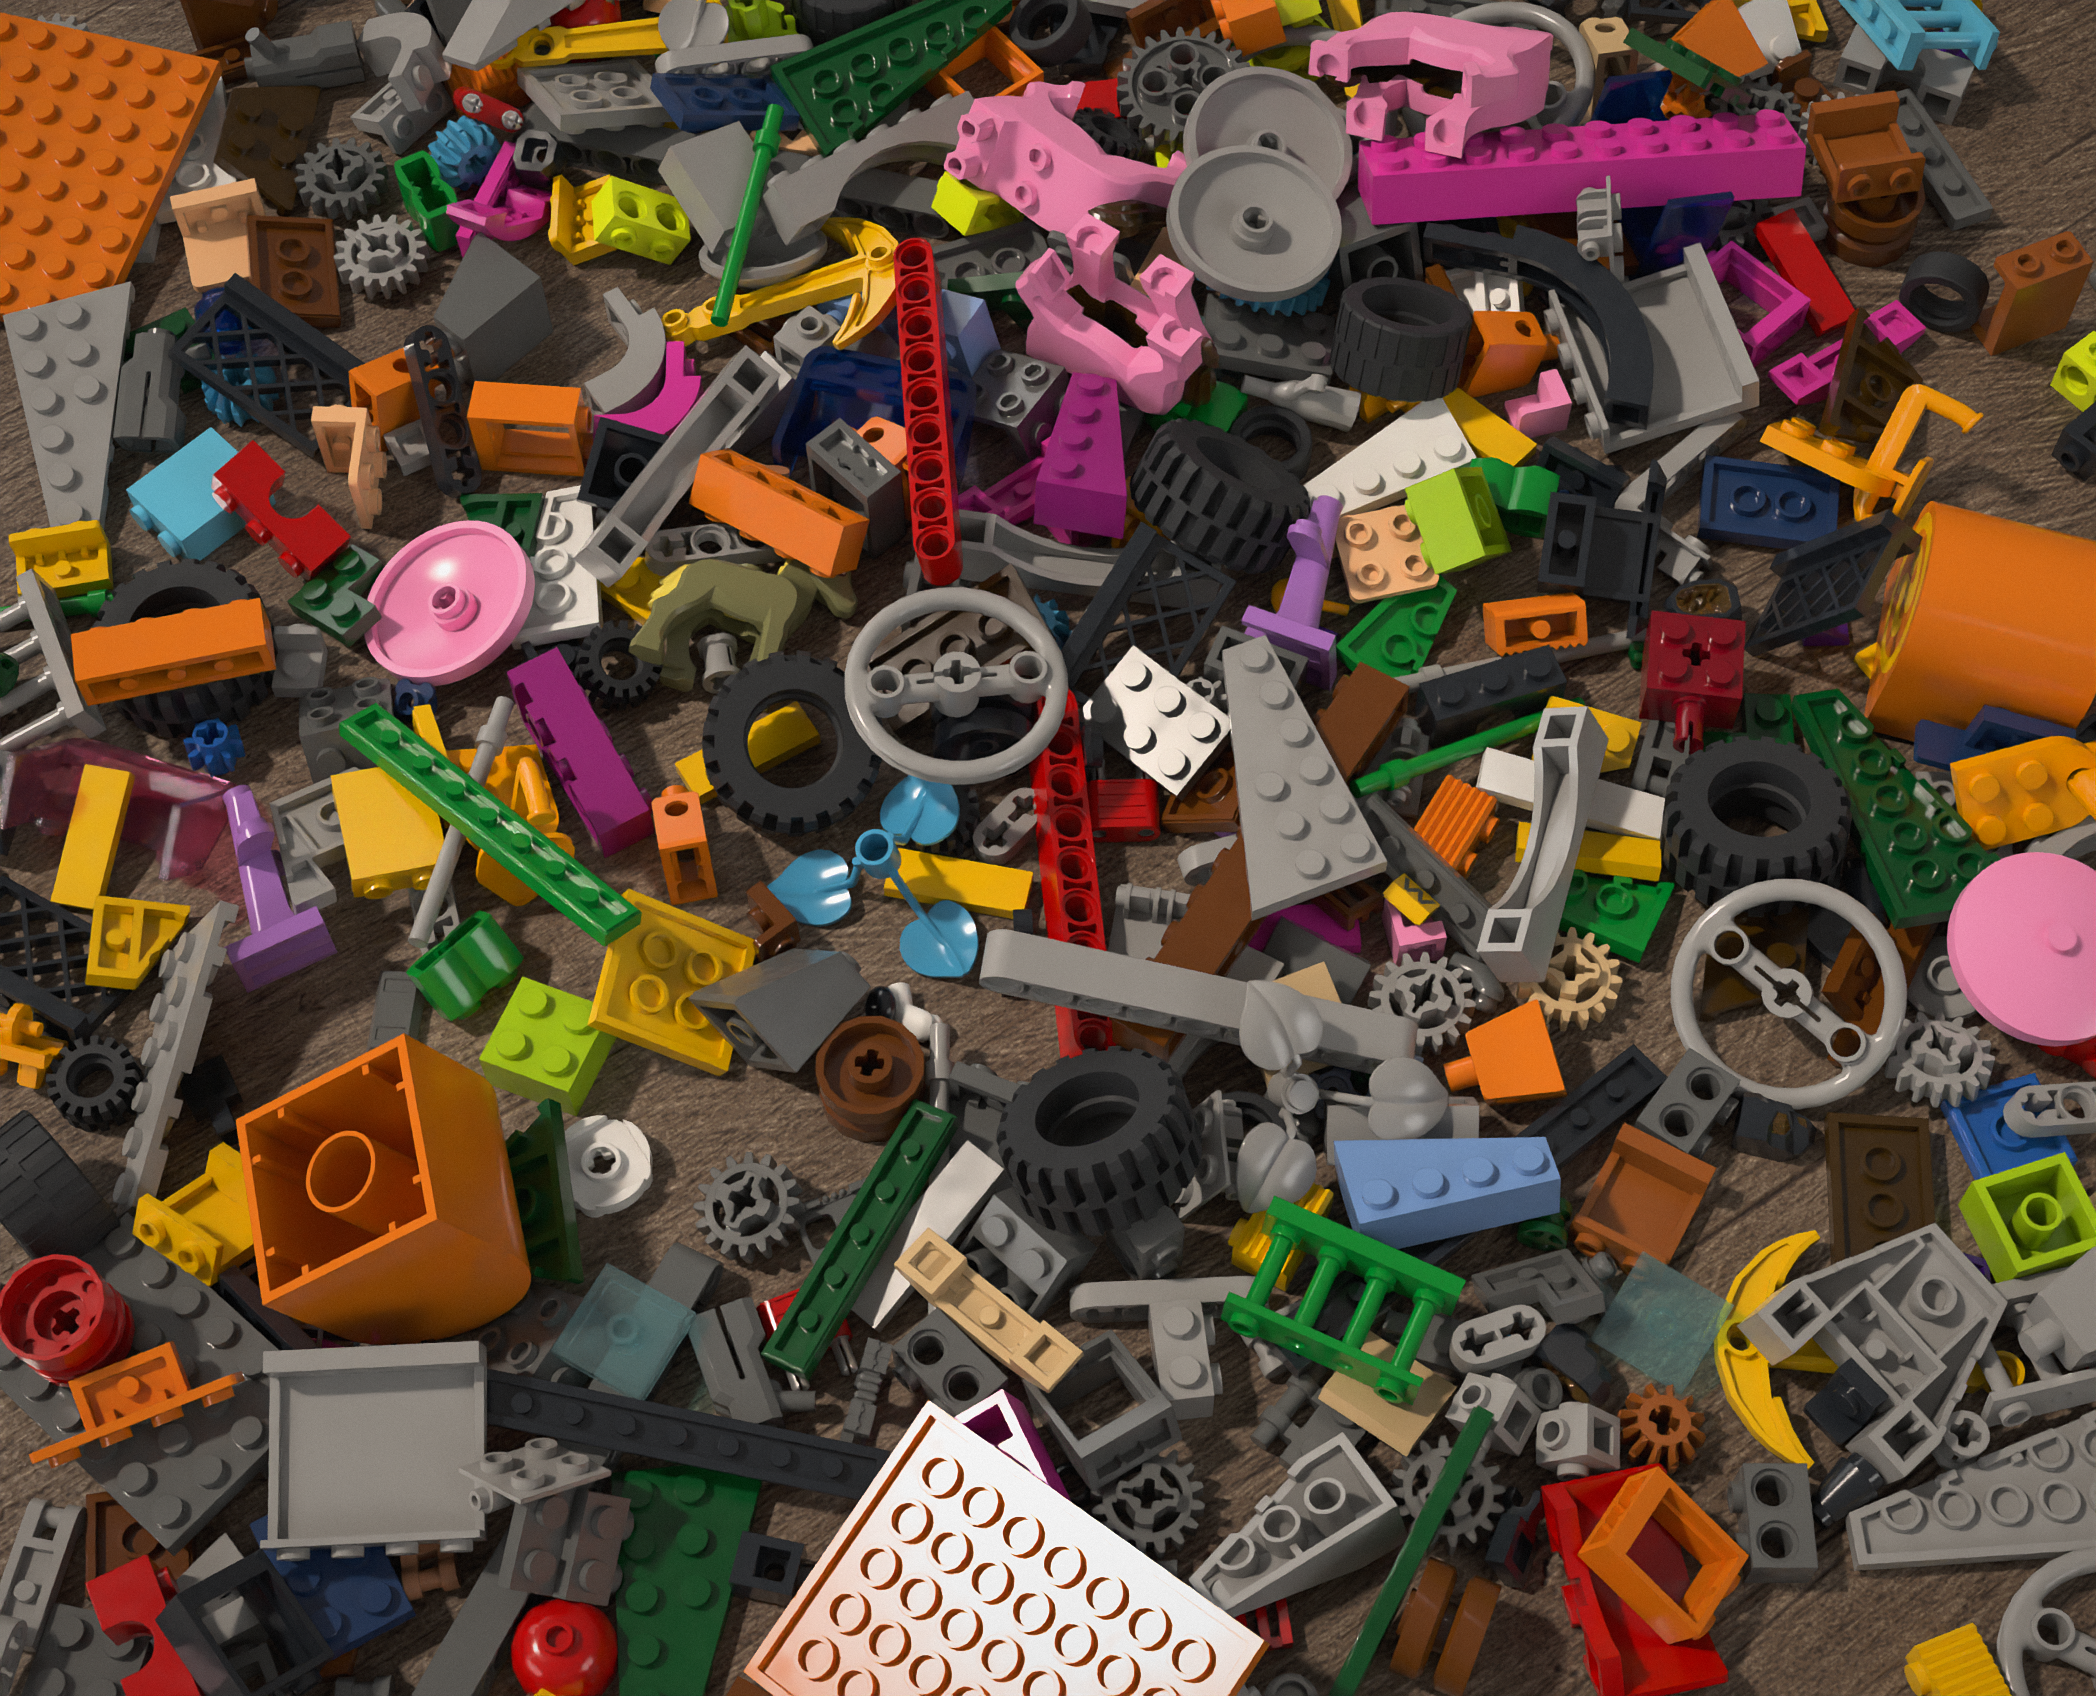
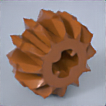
[1616,1383,1706,1474]

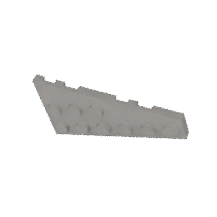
[3,281,136,530]
[1222,635,1387,921]
[113,900,239,1220]
[1845,1410,2096,1571]

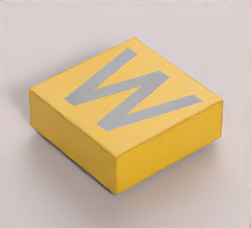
[1383,873,1440,926]

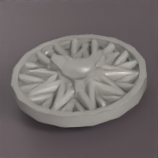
[1907,936,1978,1022]

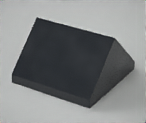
[576,417,670,527]

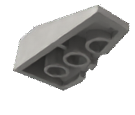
[442,0,586,71]
[1188,1432,1408,1617]

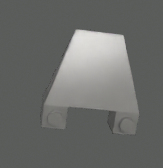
[1737,1223,2008,1487]

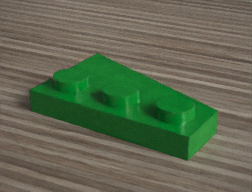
[1336,574,1457,697]
[1559,869,1675,963]

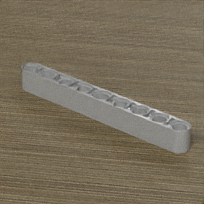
[979,929,1418,1074]

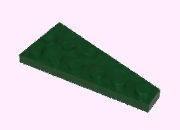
[770,0,1012,158]
[1791,689,2001,930]
[611,1465,763,1696]

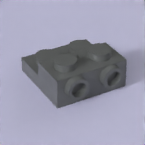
[497,1488,634,1606]

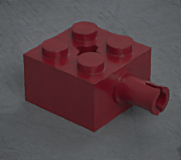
[1638,610,1746,754]

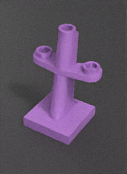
[1241,495,1343,691]
[222,785,337,993]

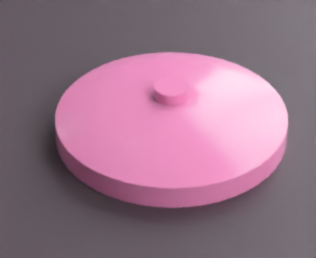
[364,521,535,686]
[1947,852,2096,1046]

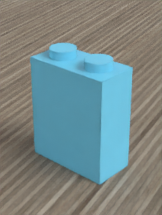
[126,427,276,561]

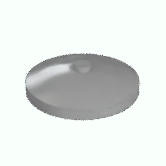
[1183,66,1352,201]
[1166,145,1342,302]

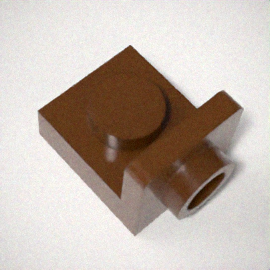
[1770,50,1835,118]
[746,880,801,963]

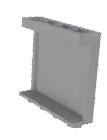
[1544,243,1759,454]
[260,1341,488,1561]

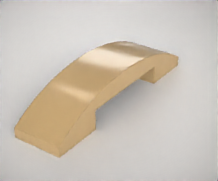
[894,1227,1083,1393]

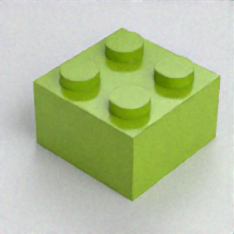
[1404,467,1512,575]
[479,976,617,1117]
[1958,1152,2096,1283]

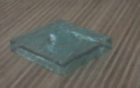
[1590,1251,1734,1395]
[551,1263,697,1401]

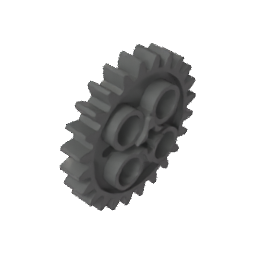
[1116,27,1250,152]

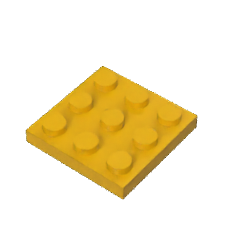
[587,889,755,1076]

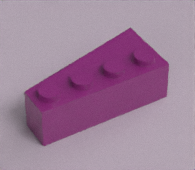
[1034,372,1127,539]
[507,647,655,858]

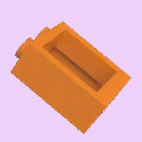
[923,26,1044,99]
[467,381,593,477]
[1577,1466,1749,1644]

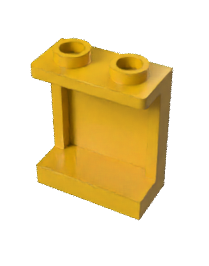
[330,767,444,899]
[132,1142,255,1287]

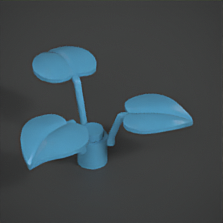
[766,775,979,978]

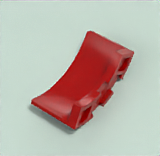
[1541,1463,1729,1696]

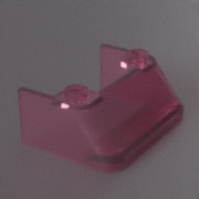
[0,738,238,881]

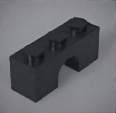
[1414,645,1567,750]

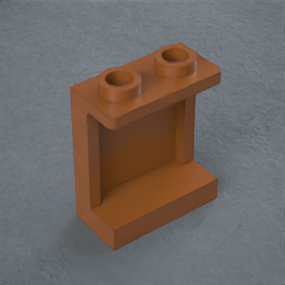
[1806,90,1926,203]
[1970,231,2094,356]
[1568,1122,1716,1286]

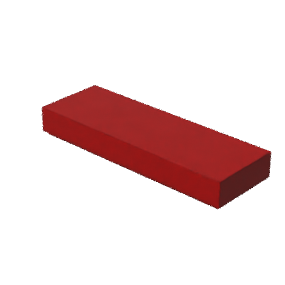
[1753,208,1855,338]

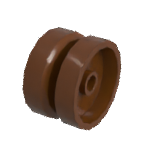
[1821,183,1926,267]
[816,1016,927,1142]
[1389,1557,1502,1696]

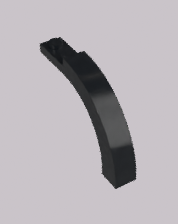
[1423,222,1654,430]

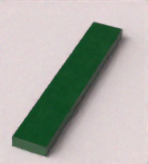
[761,1099,960,1381]
[1328,1405,1495,1696]

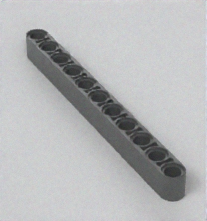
[512,102,951,239]
[411,1242,724,1696]

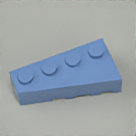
[817,289,1001,388]
[1333,1137,1561,1249]

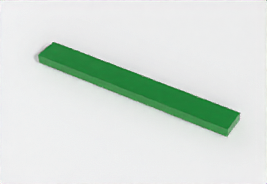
[339,703,642,947]

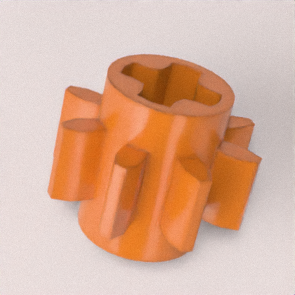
[1655,85,1711,121]

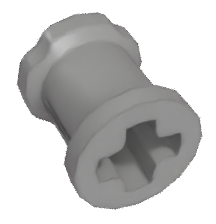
[697,633,741,694]
[1931,1410,1990,1471]

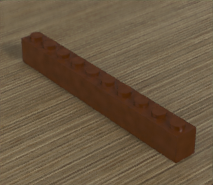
[1109,662,1410,1063]

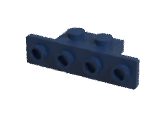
[1913,705,2076,772]

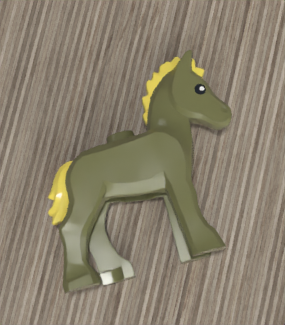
[628,558,858,712]

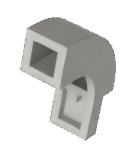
[356,12,452,112]
[584,287,667,415]

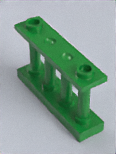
[1221,1195,1466,1406]

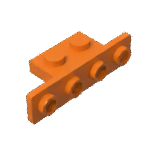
[28,1341,245,1468]

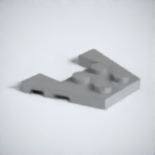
[270,767,465,915]

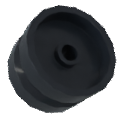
[929,694,1033,780]

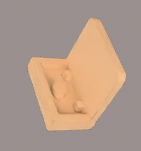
[170,178,267,292]
[311,405,387,529]
[1332,505,1439,603]

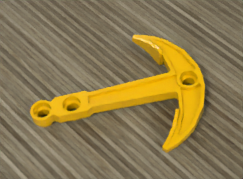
[489,0,728,129]
[661,217,899,350]
[1714,1230,2025,1470]

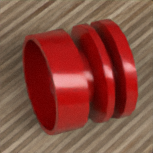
[0,1254,135,1387]

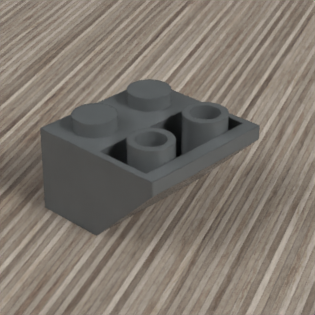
[958,1187,1097,1320]

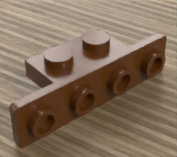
[1103,0,1222,79]
[1821,913,1939,1067]

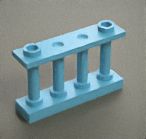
[1838,0,2000,70]

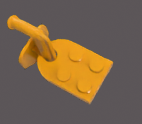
[1760,384,1984,522]
[1950,736,2096,851]
[446,744,575,906]

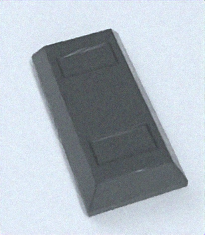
[366,970,425,1052]

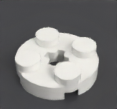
[565,1115,653,1218]

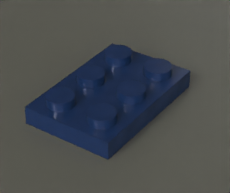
[650,73,800,134]
[1697,455,1840,550]
[249,1515,416,1662]

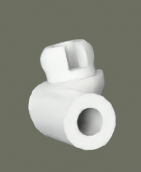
[888,982,943,1042]

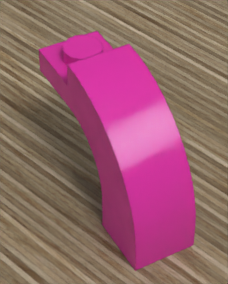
[593,341,704,441]

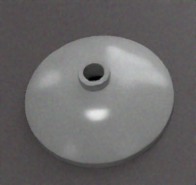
[699,230,828,290]

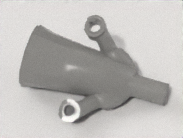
[1240,374,1361,433]

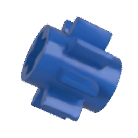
[183,718,246,777]

